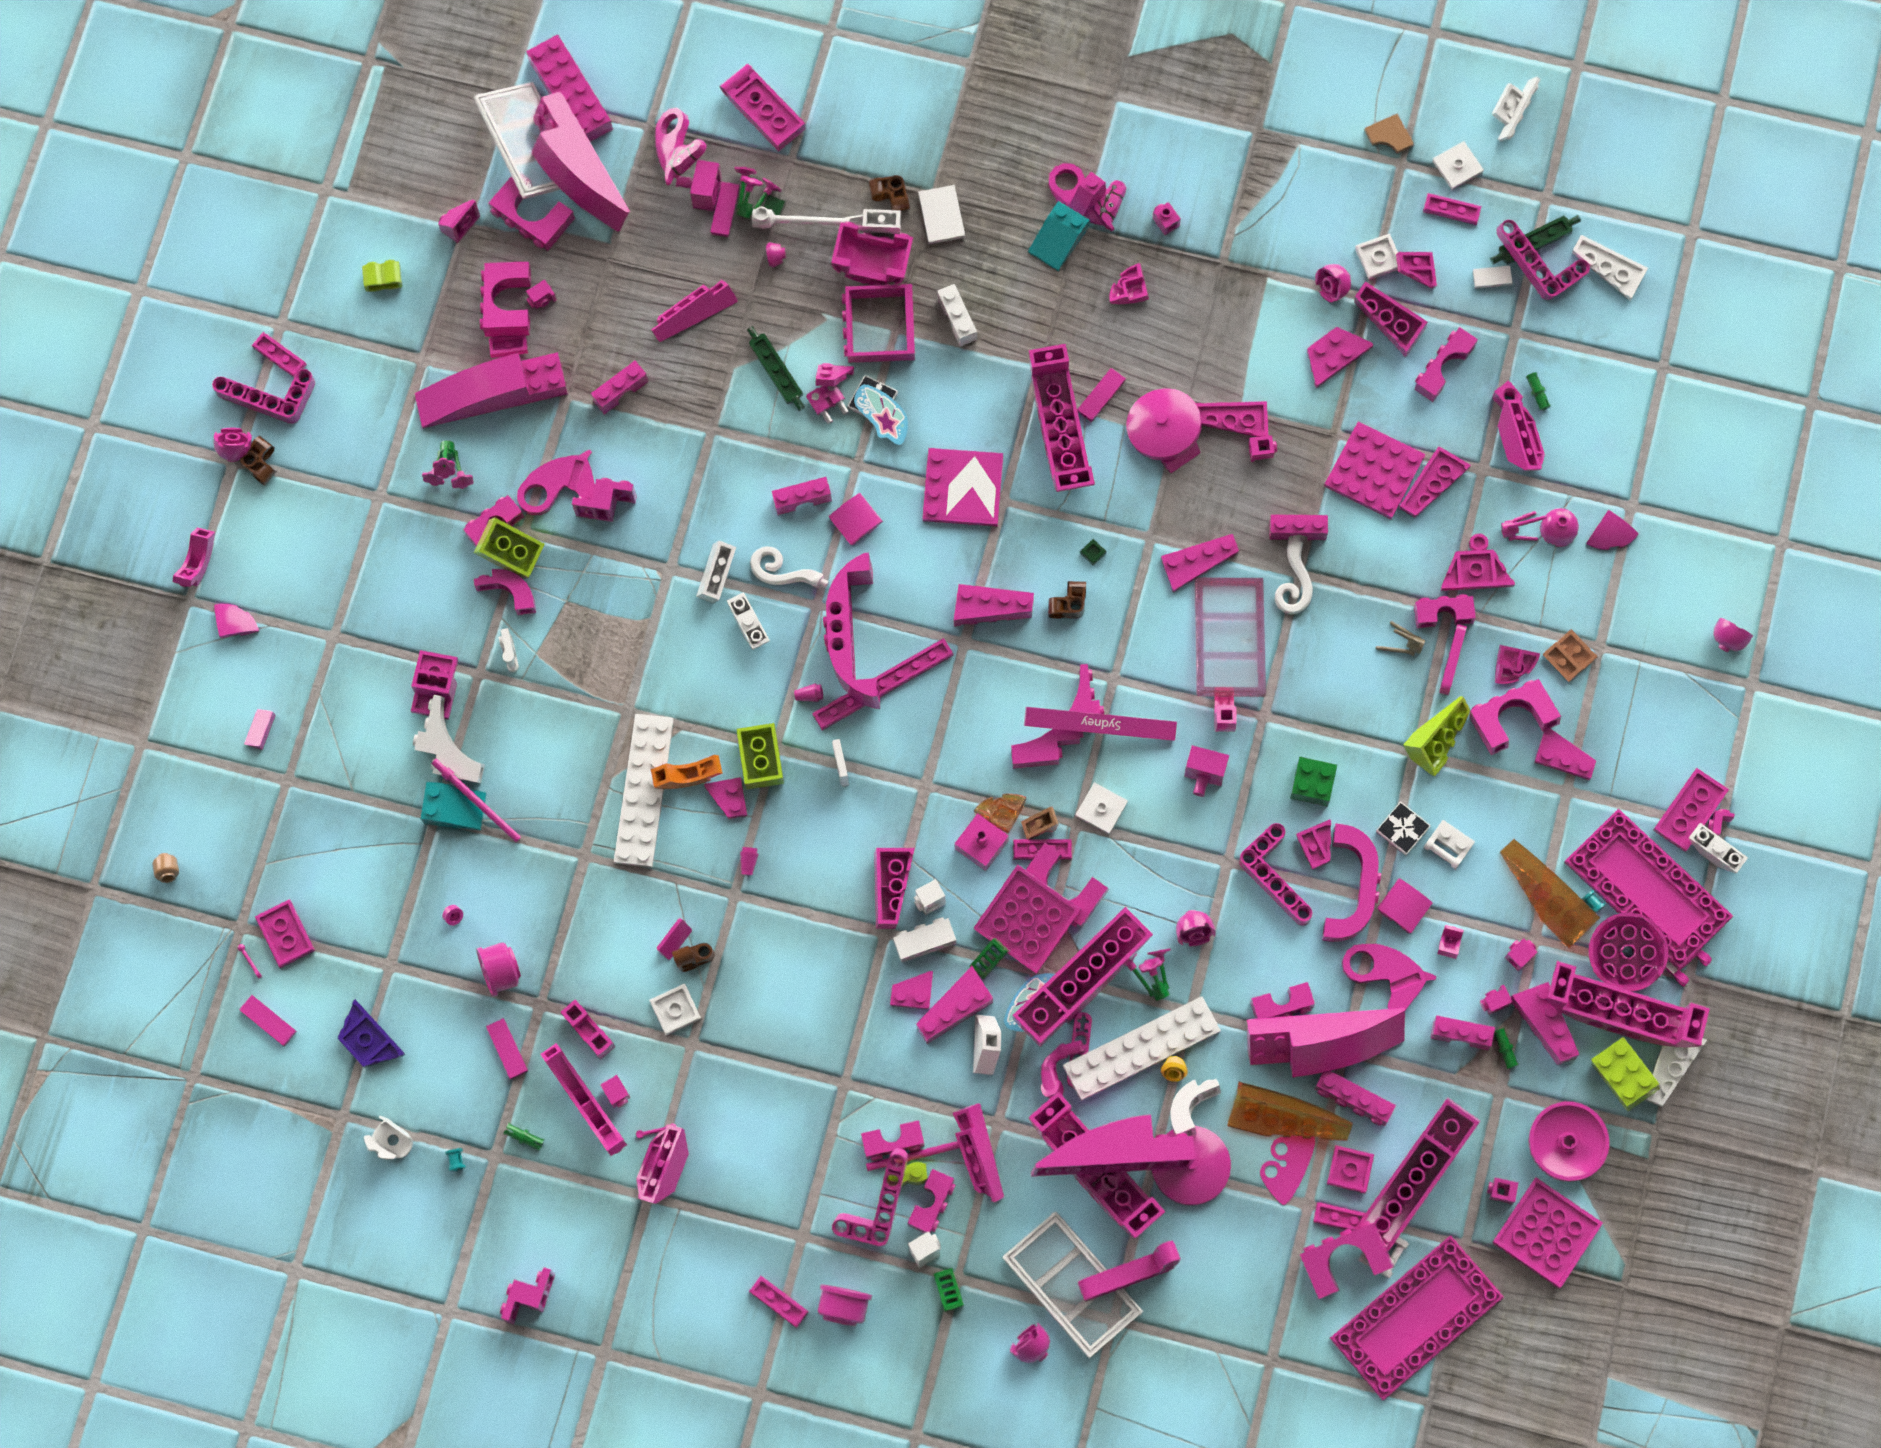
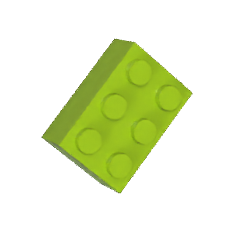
[474,518,545,579]
[736,723,784,790]
[1591,1037,1660,1112]

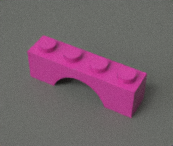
[1415,327,1478,402]

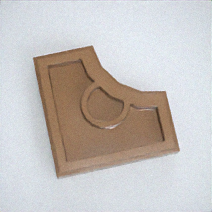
[1364,114,1414,153]

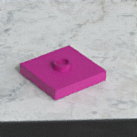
[1327,1145,1374,1194]

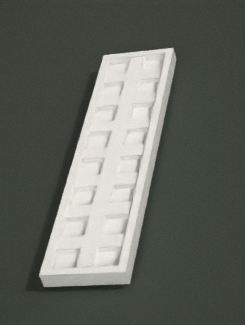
[614,714,674,868]
[1063,996,1221,1101]

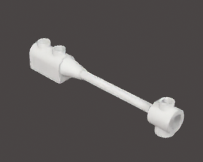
[752,207,901,234]

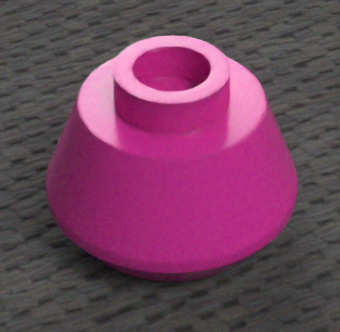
[766,243,786,268]

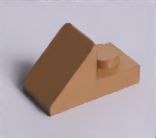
[1021,807,1059,839]

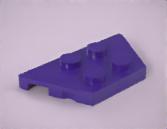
[337,999,405,1068]

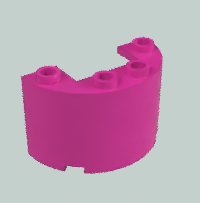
[831,222,913,285]

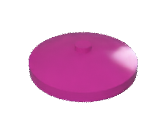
[1126,389,1202,460]
[1528,1101,1609,1182]
[1152,1126,1231,1206]

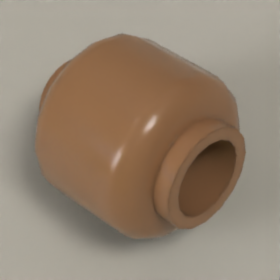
[152,853,179,883]

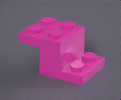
[572,478,637,522]
[411,650,458,720]
[500,1267,556,1325]

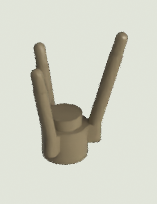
[1375,621,1425,656]

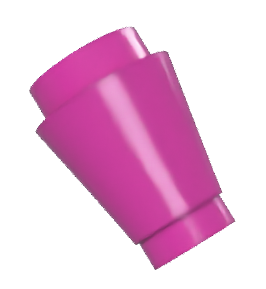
[794,683,823,702]
[740,847,759,875]

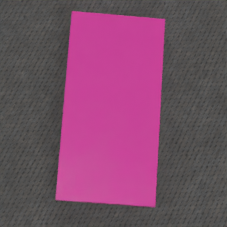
[1564,808,1733,970]
[1329,1235,1504,1401]

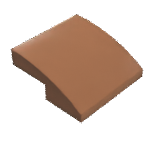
[1542,629,1598,682]

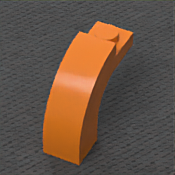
[650,755,723,789]

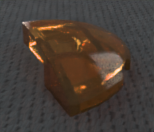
[974,794,1026,833]

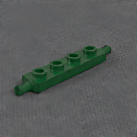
[1490,215,1581,265]
[747,326,805,411]

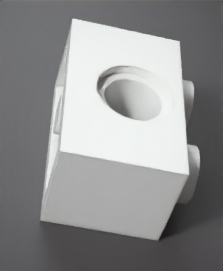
[914,879,946,915]

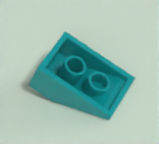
[1028,201,1089,271]
[420,782,487,831]

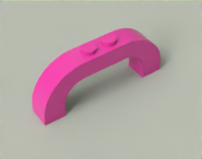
[1322,823,1381,942]

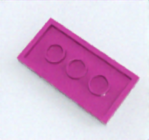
[1653,768,1729,852]

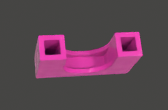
[488,174,575,251]
[480,261,531,337]
[1469,679,1561,756]
[1026,843,1109,927]
[1300,1220,1394,1299]

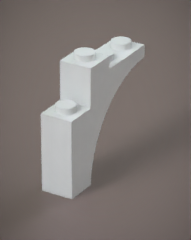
[413,695,485,783]

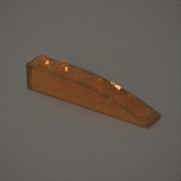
[1500,839,1600,948]
[1227,1082,1353,1141]

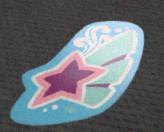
[854,385,908,445]
[1004,973,1055,1032]

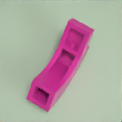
[172,527,215,587]
[474,569,536,615]
[1214,688,1237,732]

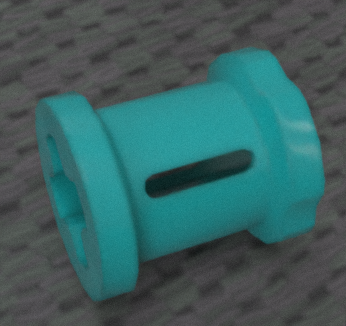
[1580,890,1606,916]
[445,1148,466,1172]

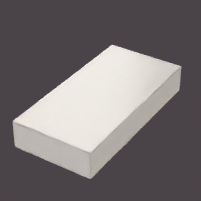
[1472,266,1513,289]

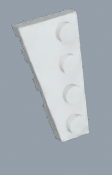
[1572,235,1648,301]
[1645,1038,1707,1107]

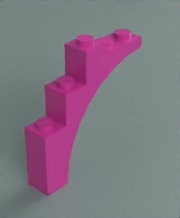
[1011,664,1104,769]
[540,1043,627,1156]

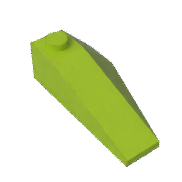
[1403,696,1470,776]

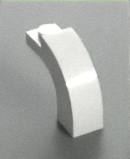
[1171,1079,1221,1136]

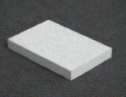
[918,185,965,244]

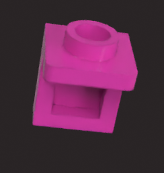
[1707,809,1735,836]
[1437,925,1464,959]

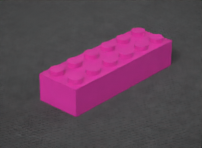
[526,34,613,142]

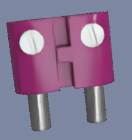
[806,385,849,424]

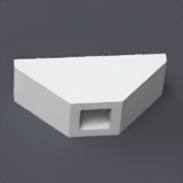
[727,592,770,650]
[1688,823,1748,873]
[973,1015,1001,1075]

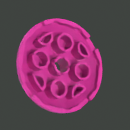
[1588,913,1668,991]

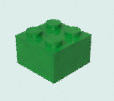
[1290,756,1337,807]

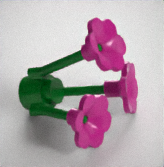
[734,167,782,219]
[422,440,474,489]
[1125,948,1171,1001]

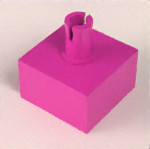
[676,160,722,212]
[1184,745,1229,797]
[954,813,1009,871]

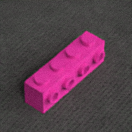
[1314,1071,1396,1126]

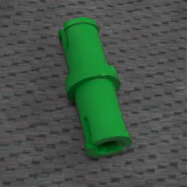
[1526,372,1551,411]
[1494,1028,1519,1069]
[503,1123,545,1151]

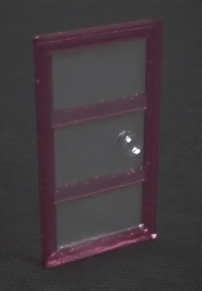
[1195,577,1266,697]

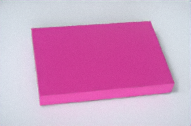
[255,899,315,968]

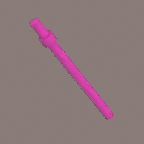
[431,758,521,842]
[866,1141,960,1171]

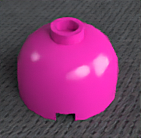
[1315,264,1351,302]
[214,427,252,462]
[1540,508,1579,547]
[1713,618,1753,653]
[1176,910,1216,947]
[1010,1323,1050,1363]

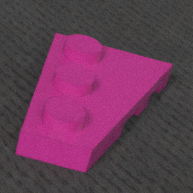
[1534,728,1596,780]

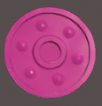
[476,942,521,997]
[817,1284,872,1326]

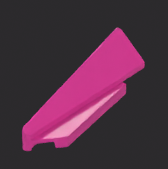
[651,280,738,342]
[953,1103,1004,1202]

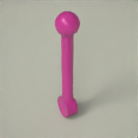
[237,944,262,978]
[636,1123,677,1139]

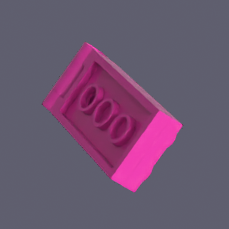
[719,64,806,152]

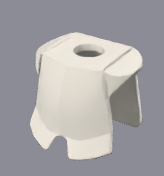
[364,1116,413,1159]

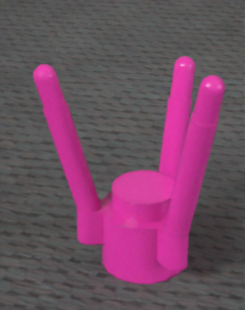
[1501,511,1546,541]

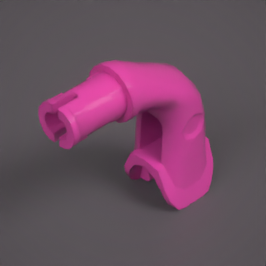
[1041,1040,1084,1099]

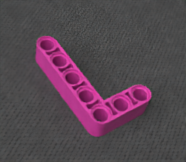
[1496,219,1590,300]
[212,369,315,424]
[1239,823,1313,925]
[832,1148,908,1246]
[1077,1240,1181,1301]

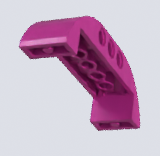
[1029,344,1095,492]
[823,552,881,709]
[1547,961,1710,1048]
[1028,1091,1165,1239]

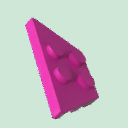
[1307,327,1373,388]
[1441,549,1515,591]

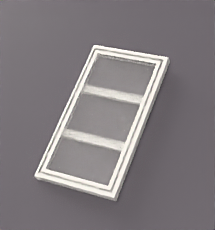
[474,82,561,199]
[1002,1211,1143,1358]

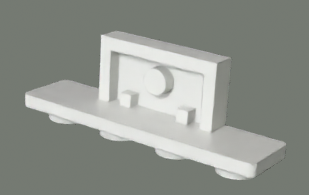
[1491,77,1540,141]

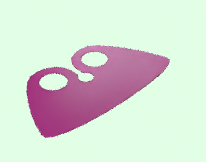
[1260,1135,1315,1205]

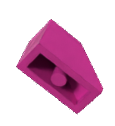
[1069,172,1106,216]

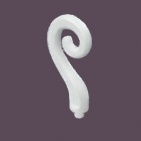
[1275,535,1313,615]
[750,546,829,588]

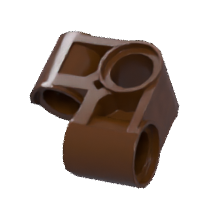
[869,175,910,211]
[240,436,277,485]
[1048,581,1086,619]
[672,943,715,972]

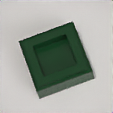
[763,195,786,216]
[1080,539,1107,566]

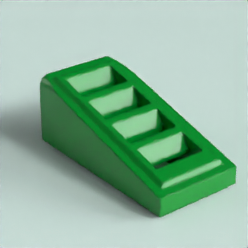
[969,938,1010,980]
[934,1268,964,1312]

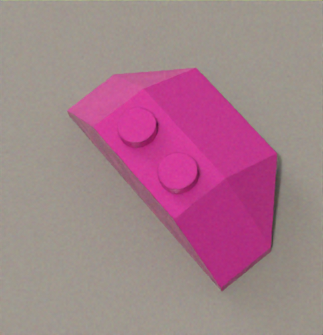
[1498,400,1545,470]
[636,1124,689,1204]

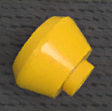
[1161,1056,1188,1082]

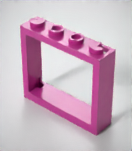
[842,284,915,363]

